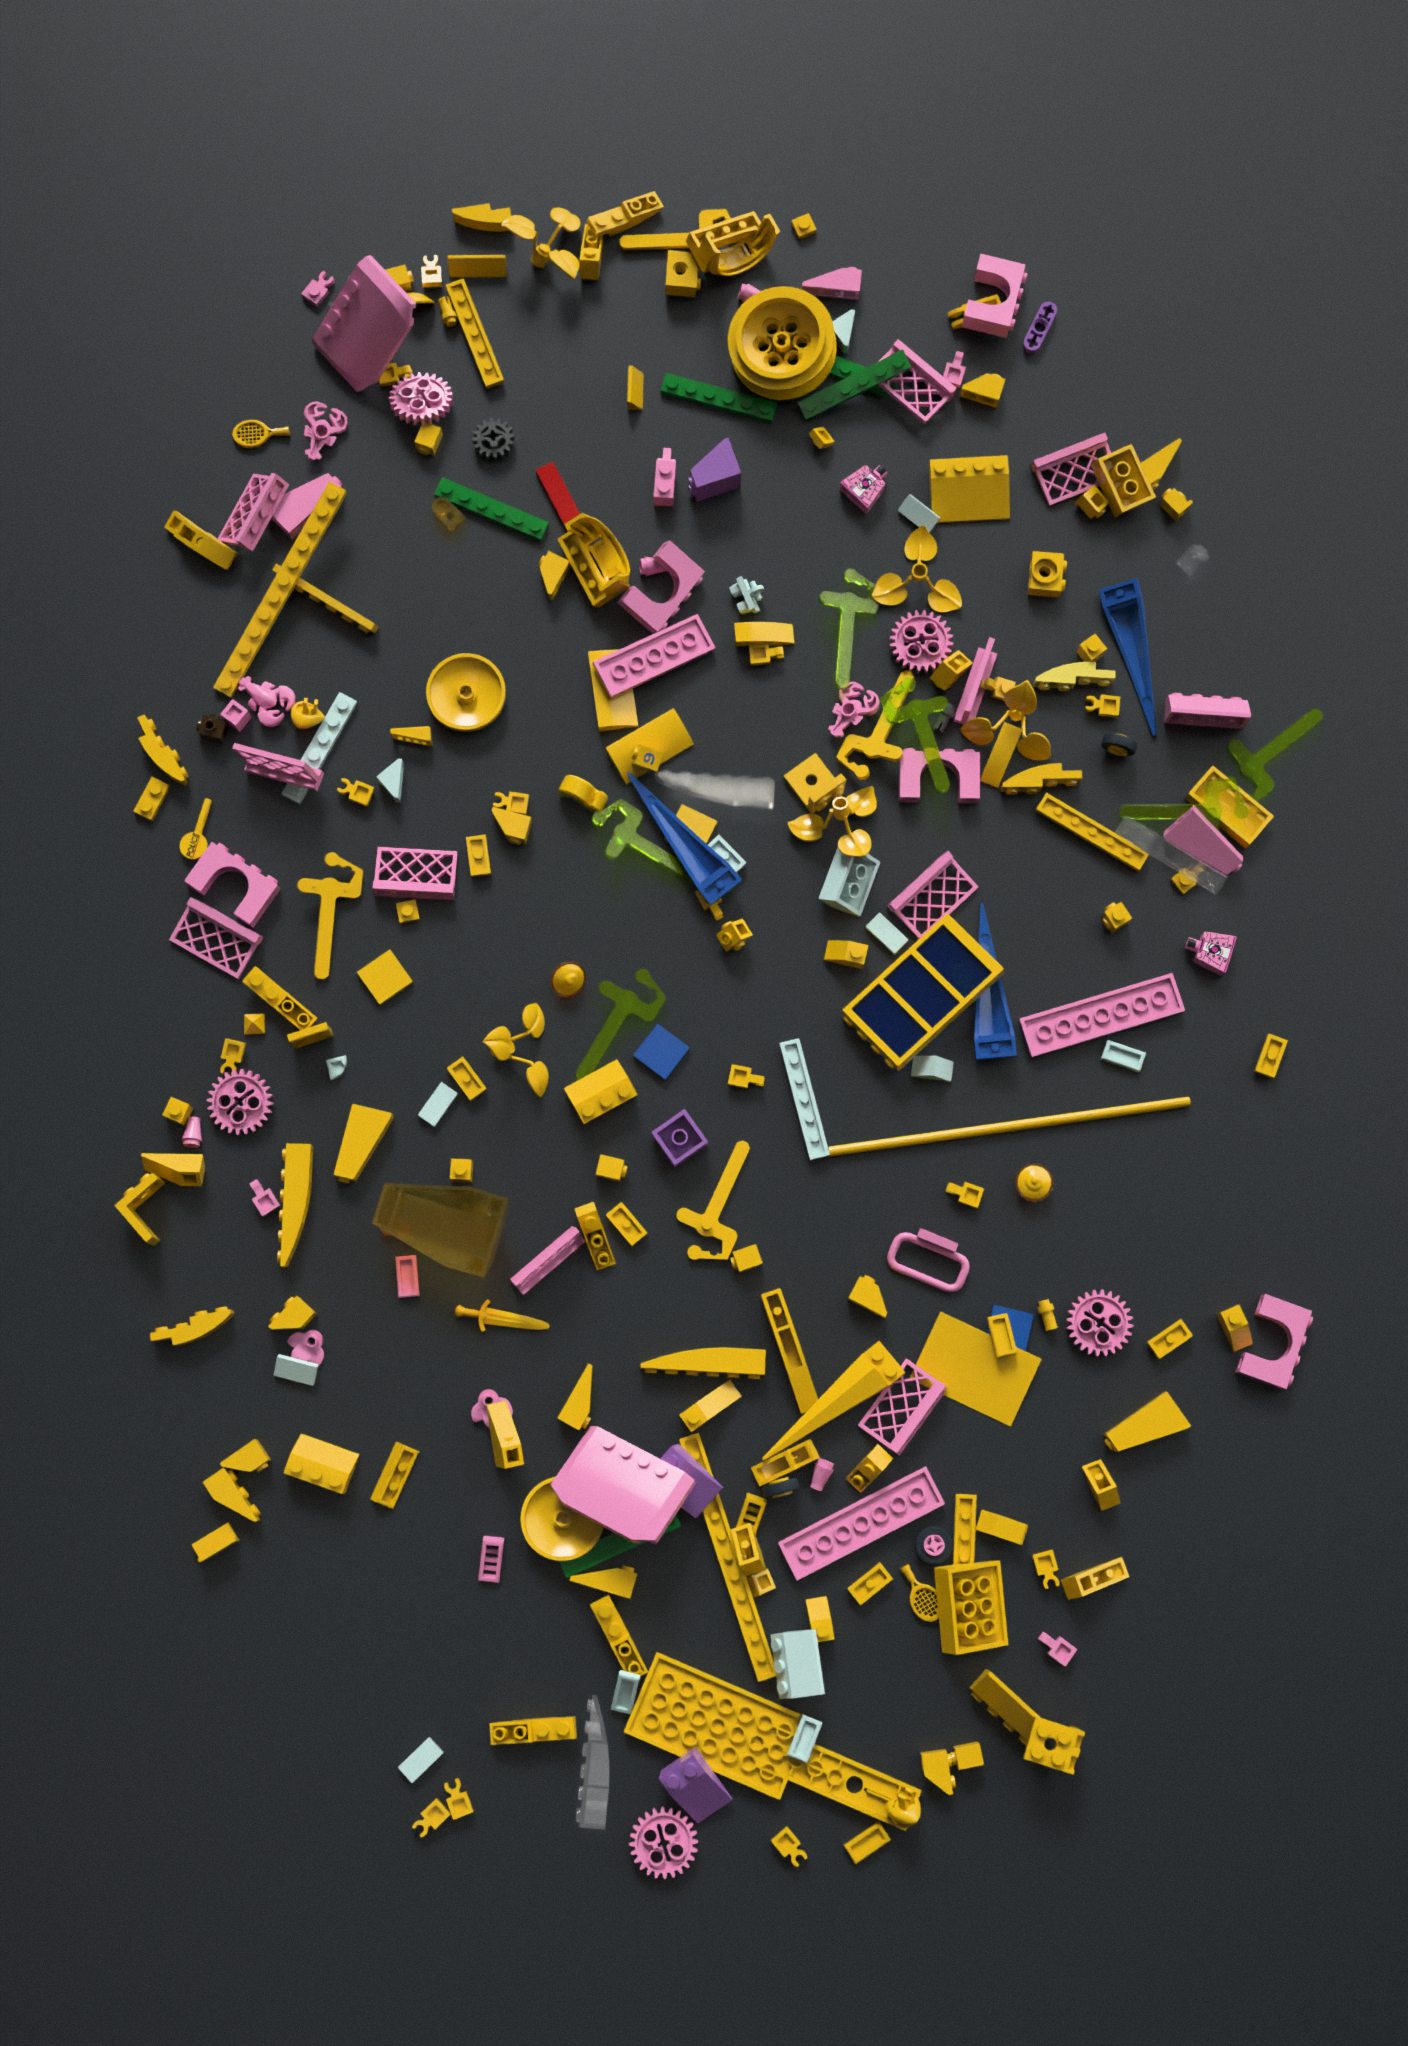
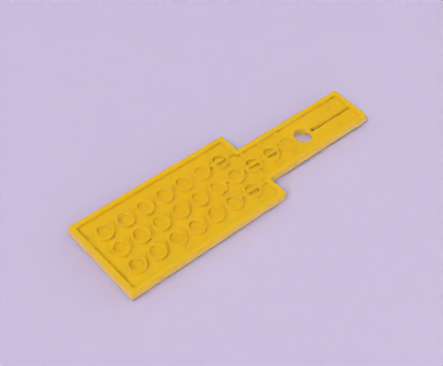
[624,1652,922,1831]

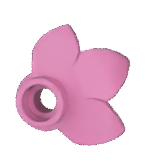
[287,1330,324,1367]
[471,1389,513,1428]

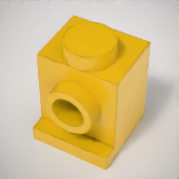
[1074,485,1110,519]
[1160,488,1193,521]

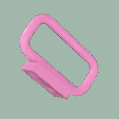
[887,1228,970,1293]

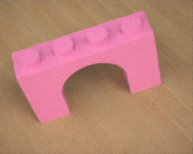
[962,254,1027,338]
[617,540,705,633]
[899,748,980,803]
[184,842,280,928]
[1235,1294,1313,1390]

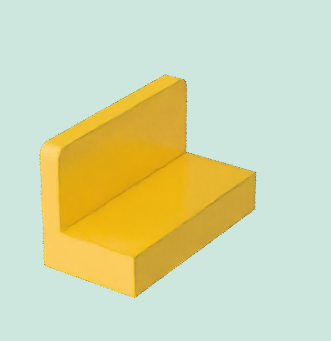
[192,1523,240,1563]

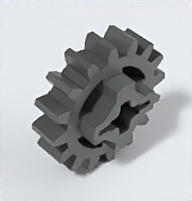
[472,418,515,461]

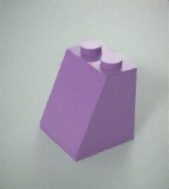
[688,438,741,502]

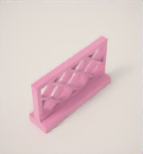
[878,339,957,424]
[1030,433,1111,506]
[218,473,289,552]
[954,637,997,724]
[232,743,324,791]
[372,847,458,901]
[887,851,978,939]
[169,897,264,979]
[510,1226,586,1295]
[858,1358,947,1456]

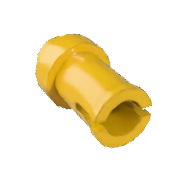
[438,296,458,327]
[1037,1299,1058,1331]

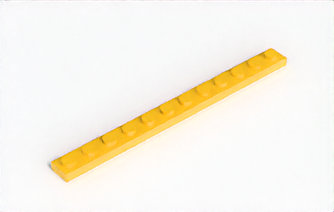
[213,481,348,698]
[679,1433,776,1682]

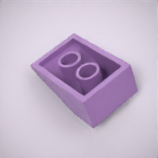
[660,1444,723,1518]
[659,1747,732,1823]

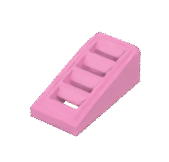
[478,1536,504,1583]

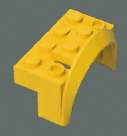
[686,211,780,276]
[558,513,630,608]

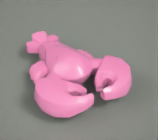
[303,401,348,461]
[238,676,296,727]
[828,682,880,738]

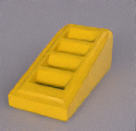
[390,726,433,746]
[736,1493,767,1535]

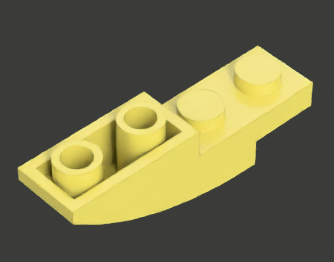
[1033,662,1115,691]

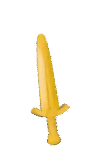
[455,1299,550,1332]

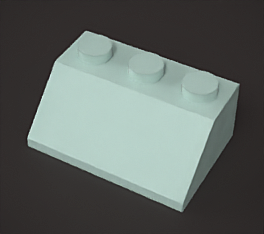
[818,847,880,917]
[771,1629,825,1699]

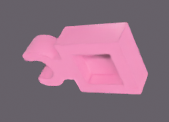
[301,271,334,308]

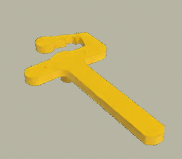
[620,209,739,250]
[836,670,915,780]
[297,852,363,979]
[677,1140,750,1260]

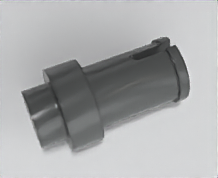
[932,703,956,734]

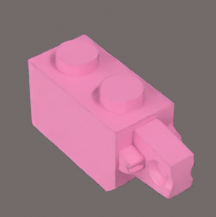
[654,448,676,507]

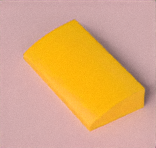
[588,650,638,732]
[606,708,694,785]
[1185,766,1274,849]

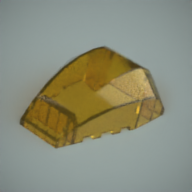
[372,1183,509,1278]

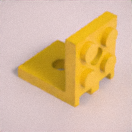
[783,753,846,814]
[114,1172,165,1246]
[1023,1716,1085,1775]

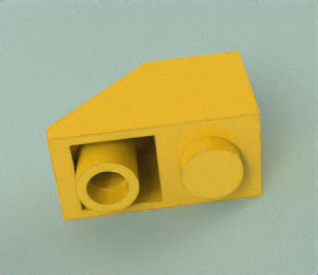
[268,1296,317,1330]
[846,1444,893,1493]
[920,1749,956,1795]

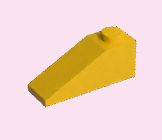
[1141,438,1182,491]
[558,1363,593,1431]
[679,1380,742,1433]
[1061,1557,1129,1600]
[570,1565,637,1599]

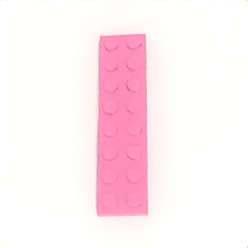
[1019,973,1185,1058]
[778,1466,945,1580]

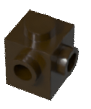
[196,714,229,744]

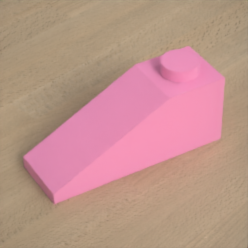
[802,267,862,300]

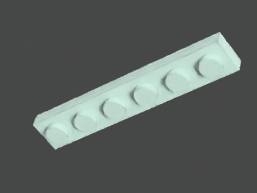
[281,692,358,804]
[779,1038,830,1161]

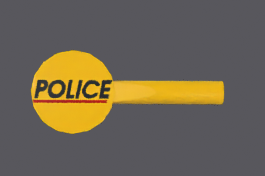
[180,798,212,860]

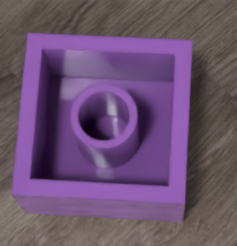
[651,1109,708,1168]

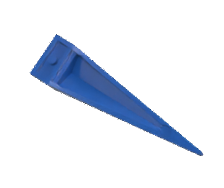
[1099,578,1157,737]
[628,772,742,906]
[974,903,1017,1060]

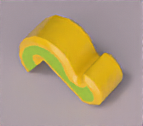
[558,775,608,814]

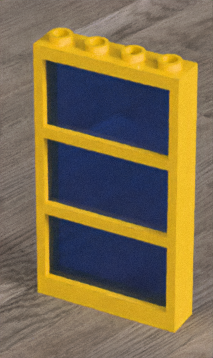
[842,913,1004,1071]

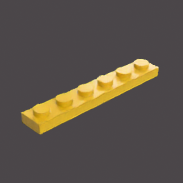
[446,278,504,389]
[272,563,379,633]
[1035,793,1150,872]

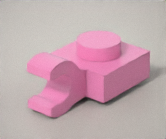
[943,351,966,388]
[250,1179,281,1217]
[1038,1632,1078,1666]

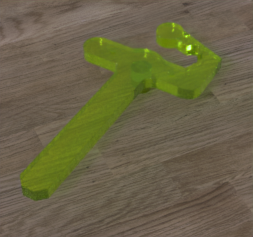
[818,568,879,690]
[880,677,950,793]
[1226,708,1323,801]
[1120,779,1248,831]
[592,799,695,886]
[575,969,666,1079]

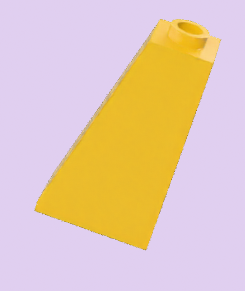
[334,1104,394,1184]
[1103,1391,1191,1452]

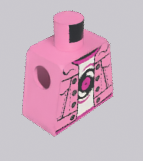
[840,465,887,514]
[1185,932,1237,976]

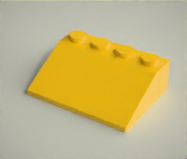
[928,455,1010,523]
[934,1560,1008,1655]

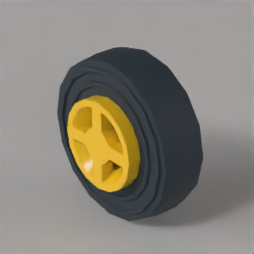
[1101,734,1137,756]
[762,1477,799,1498]

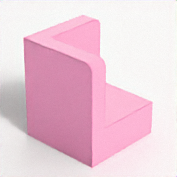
[220,699,252,732]

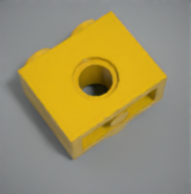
[665,250,701,297]
[1028,551,1067,598]

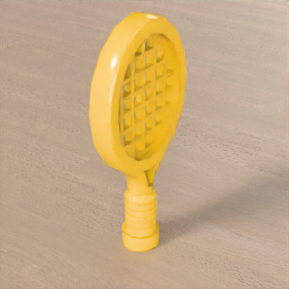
[232,420,290,449]
[900,1564,939,1622]

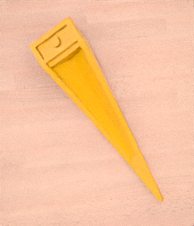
[762,1341,906,1460]

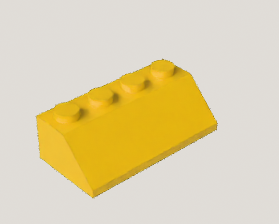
[969,1669,1041,1746]

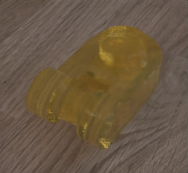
[431,497,466,533]

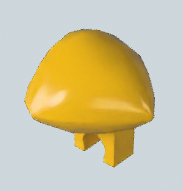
[291,698,325,729]
[885,1787,921,1828]

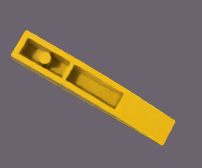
[277,1143,313,1268]
[760,1288,818,1414]
[640,1347,766,1379]

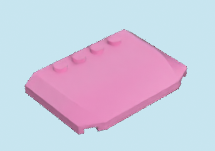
[312,255,416,392]
[551,1426,696,1544]

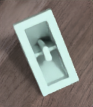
[833,309,855,354]
[376,759,404,803]
[911,1056,954,1082]

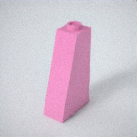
[271,473,343,539]
[1163,806,1243,875]

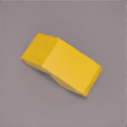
[976,1510,1028,1545]

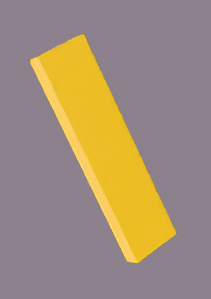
[953,1494,977,1565]

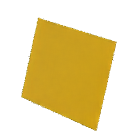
[909,1311,1042,1426]

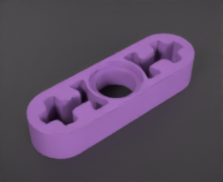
[1023,302,1057,354]

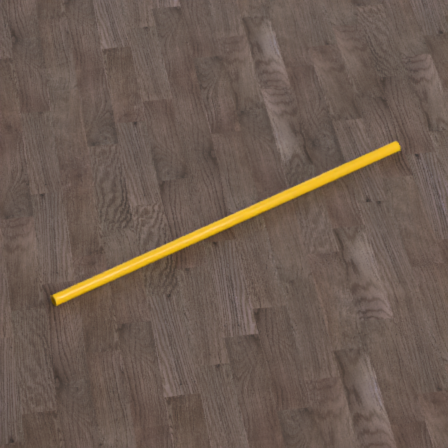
[828,1097,1191,1157]

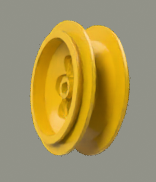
[728,286,837,400]

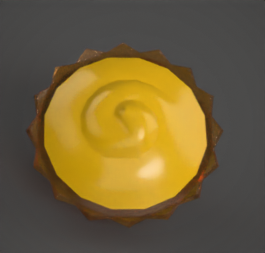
[550,961,587,998]
[1014,1162,1055,1202]

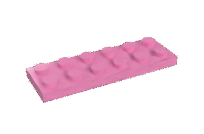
[592,614,715,699]

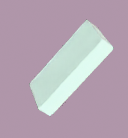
[898,494,941,533]
[865,912,908,955]
[1101,1040,1146,1073]
[418,1082,458,1127]
[274,1354,319,1386]
[611,1670,640,1714]
[787,1714,822,1763]
[398,1737,444,1783]

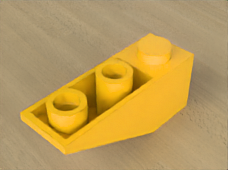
[580,224,603,280]
[141,1153,205,1186]
[575,1202,616,1271]
[486,1401,524,1469]
[203,1468,261,1522]

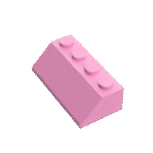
[1164,693,1251,729]

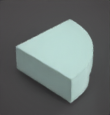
[326,1055,347,1081]

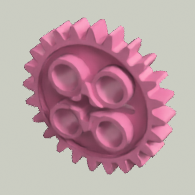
[389,372,453,426]
[889,610,953,674]
[207,1069,274,1135]
[1065,1289,1133,1357]
[629,1806,698,1879]

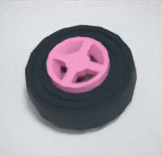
[915,1526,952,1564]

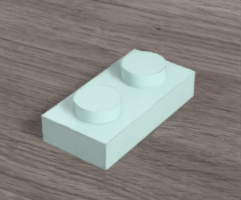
[708,835,746,873]

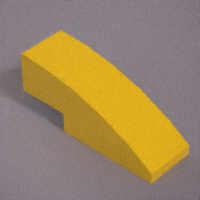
[452,203,511,232]
[734,622,794,647]
[980,722,1023,789]
[751,1439,820,1486]

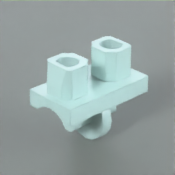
[729,576,765,614]

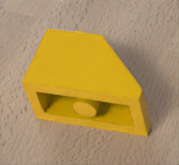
[960,374,1005,408]
[538,551,570,601]
[930,650,973,691]
[492,807,532,845]
[824,940,868,969]
[848,1275,887,1318]
[1216,1305,1253,1352]
[220,1439,271,1473]
[1082,1459,1121,1511]
[731,1523,766,1576]
[806,1596,835,1642]

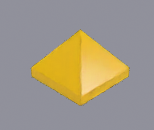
[244,1014,265,1035]

